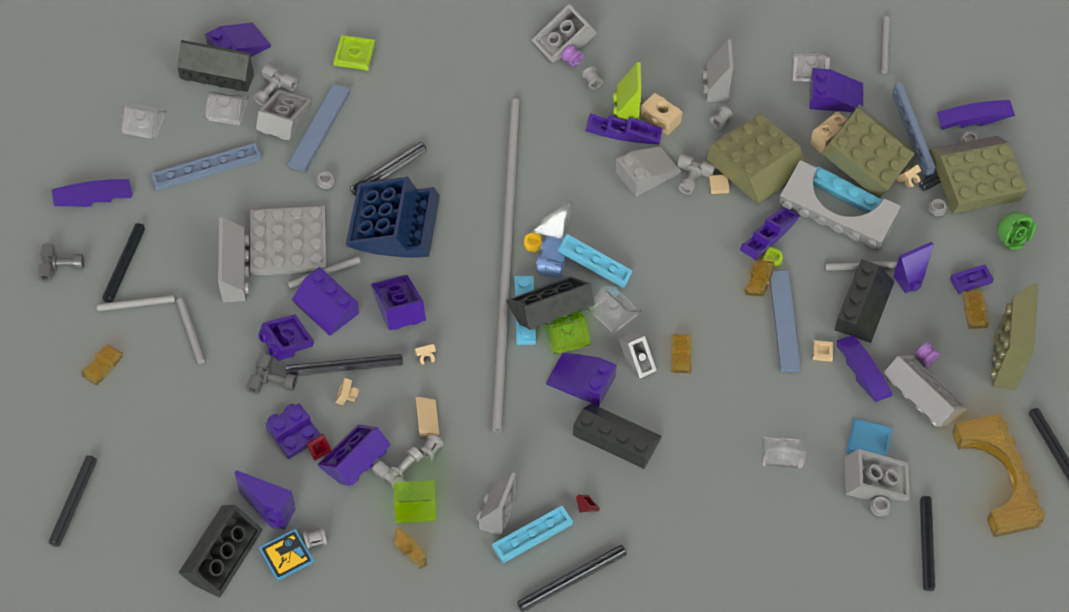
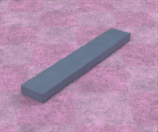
[893,83,936,178]
[288,84,350,173]
[150,142,262,191]
[769,271,801,372]

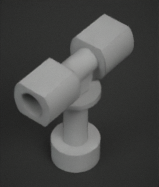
[253,65,298,106]
[677,154,715,195]
[372,446,424,497]

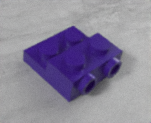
[258,314,314,361]
[265,403,321,459]

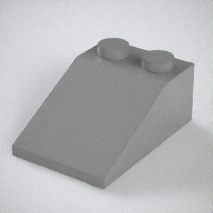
[531,4,597,63]
[702,40,733,102]
[256,90,312,140]
[615,146,681,197]
[844,449,910,501]
[477,472,516,536]

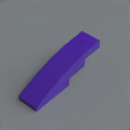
[937,100,1015,130]
[585,113,662,145]
[51,179,132,207]
[740,207,800,260]
[836,335,893,402]

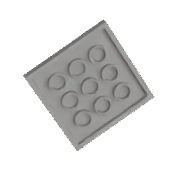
[250,206,327,276]

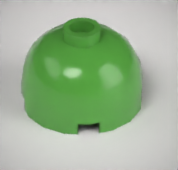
[997,212,1036,250]

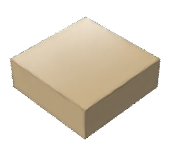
[708,175,730,194]
[813,340,833,362]

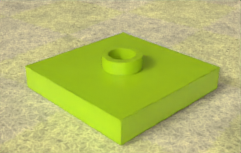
[333,35,376,71]

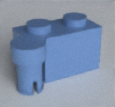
[536,234,567,279]

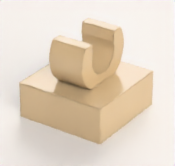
[896,164,921,188]
[413,344,436,365]
[336,378,359,405]

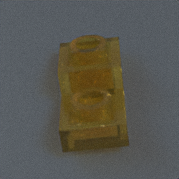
[744,260,775,297]
[963,291,989,329]
[671,334,692,373]
[81,344,123,385]
[393,528,427,569]

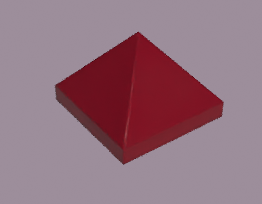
[306,434,332,461]
[576,495,600,513]

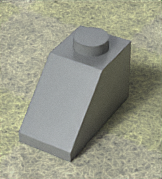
[619,332,657,378]

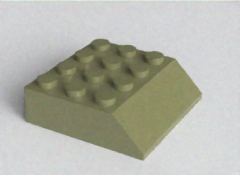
[821,104,915,198]
[706,113,806,204]
[929,136,1028,214]
[990,283,1039,390]

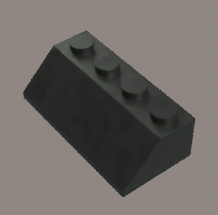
[177,40,254,92]
[835,259,894,343]
[506,277,595,330]
[573,403,662,469]
[178,505,263,597]

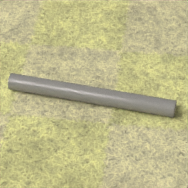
[881,16,890,74]
[287,256,361,289]
[825,261,898,271]
[97,295,175,312]
[177,298,205,364]

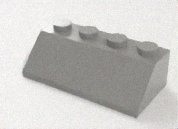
[218,218,250,302]
[884,355,968,427]

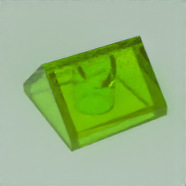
[543,312,591,355]
[394,480,437,523]

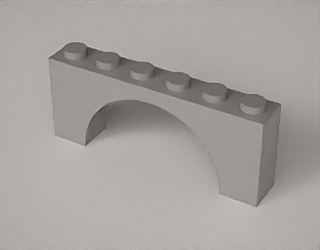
[779,160,901,250]

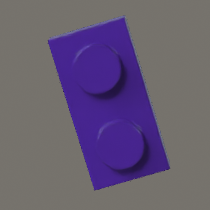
[950,264,994,294]

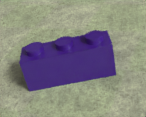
[292,267,359,336]
[317,424,391,486]

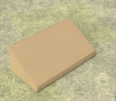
[416,397,439,438]

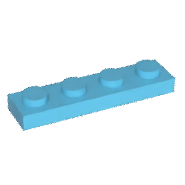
[813,166,882,213]
[558,234,632,288]
[514,276,536,345]
[492,506,573,563]

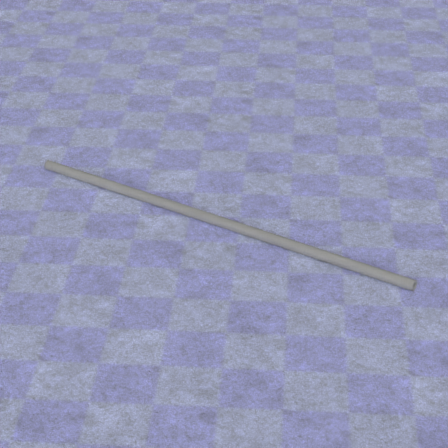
[492,98,520,432]

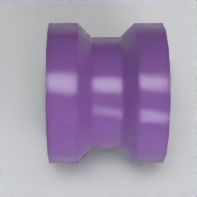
[561,45,584,67]
[915,342,940,367]

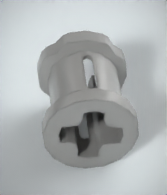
[582,66,603,90]
[710,106,733,130]
[419,434,444,461]
[303,527,327,550]

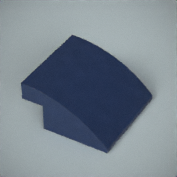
[346,176,440,258]

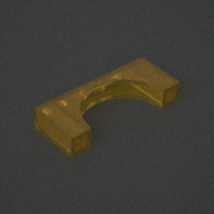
[952,413,1045,537]

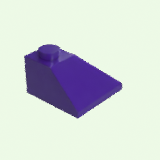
[893,241,934,294]

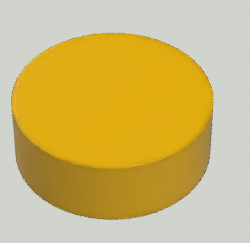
[524,233,543,252]

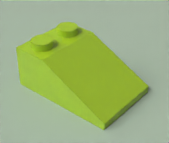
[613,62,641,121]

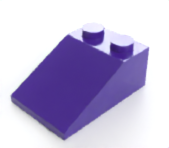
[205,22,271,57]
[809,68,863,112]
[371,275,426,330]
[546,352,617,407]
[234,470,296,530]

